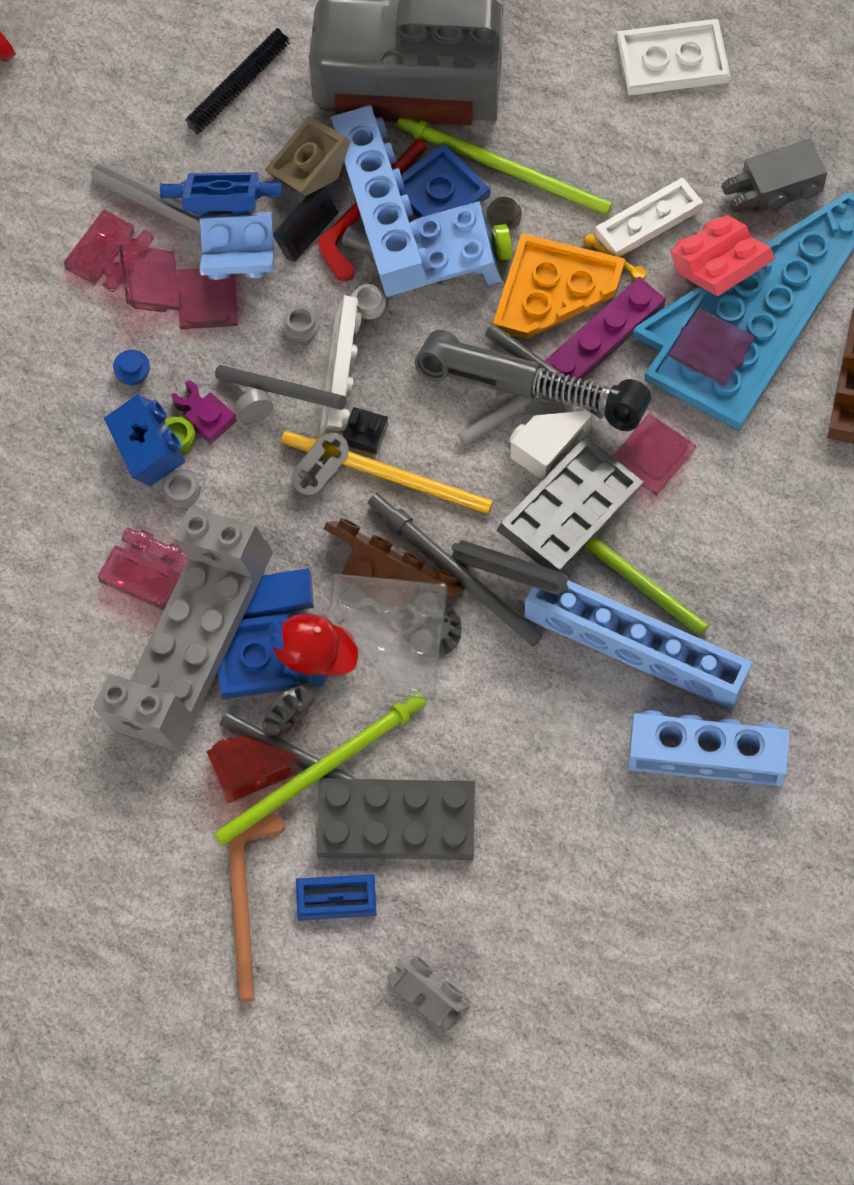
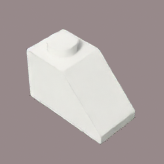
[510,411,592,480]

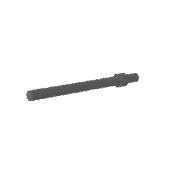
[368,493,542,647]

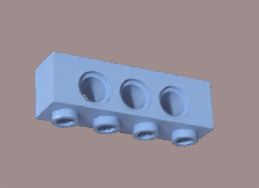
[628,710,789,787]

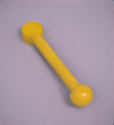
[584,234,646,281]

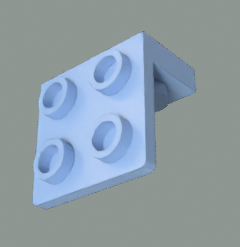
[412,201,502,286]
[200,212,274,280]

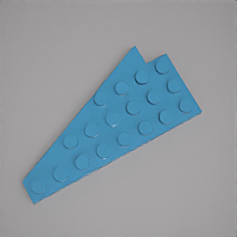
[633,191,854,431]

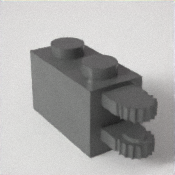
[721,139,827,213]

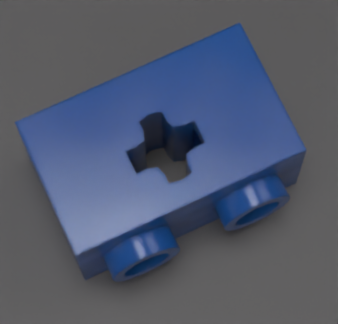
[104,394,185,486]

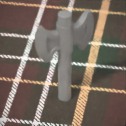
[458,390,565,446]

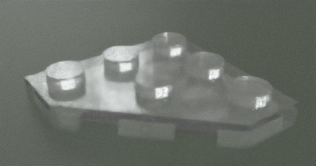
[329,574,448,700]

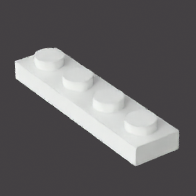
[319,295,361,437]

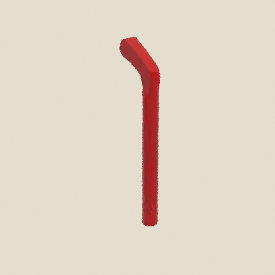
[318,139,427,282]

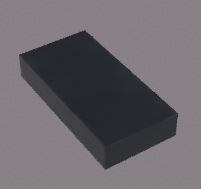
[272,187,339,262]

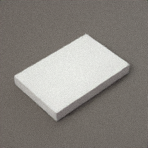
[616,19,731,96]

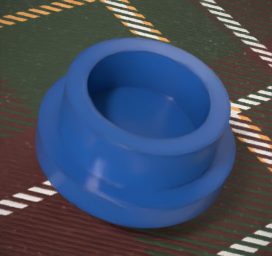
[113,350,150,385]

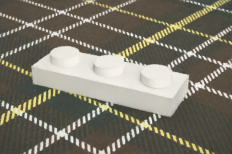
[595,177,703,257]

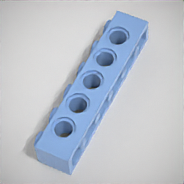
[331,105,431,297]
[524,580,752,711]

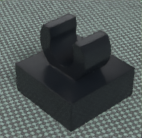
[343,407,388,455]

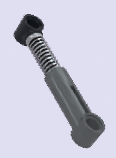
[414,330,651,431]

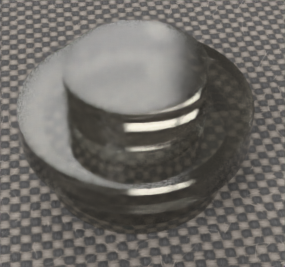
[486,196,522,231]

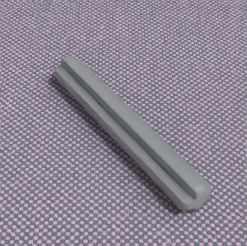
[91,163,210,234]

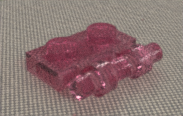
[64,209,154,293]
[98,527,188,610]

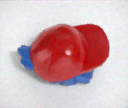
[268,614,358,688]

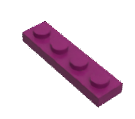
[545,276,665,381]

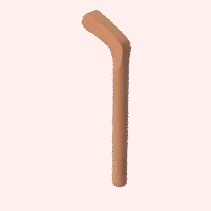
[228,813,284,1002]

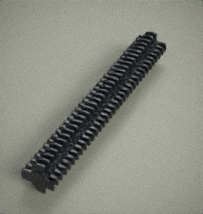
[185,28,290,135]

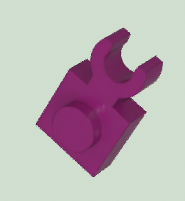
[171,380,237,445]

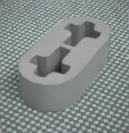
[292,432,349,495]

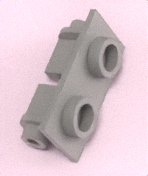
[387,956,470,1030]

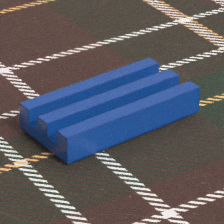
[296,874,377,920]

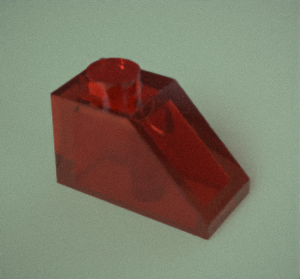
[206,736,298,804]

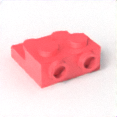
[670,215,775,296]

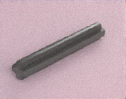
[451,540,569,595]

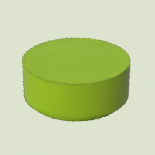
[491,224,512,261]
[165,417,196,454]

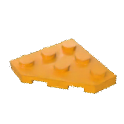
[493,233,625,339]

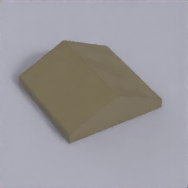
[265,116,351,196]

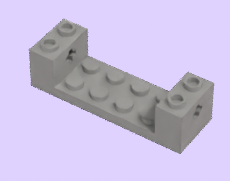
[93,506,273,753]

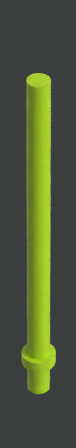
[397,115,613,216]
[213,693,426,847]

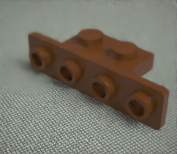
[323,518,465,614]

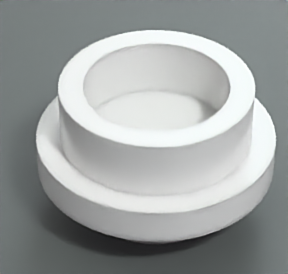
[351,284,386,320]

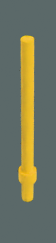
[281,430,493,515]

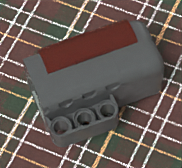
[309,0,503,126]

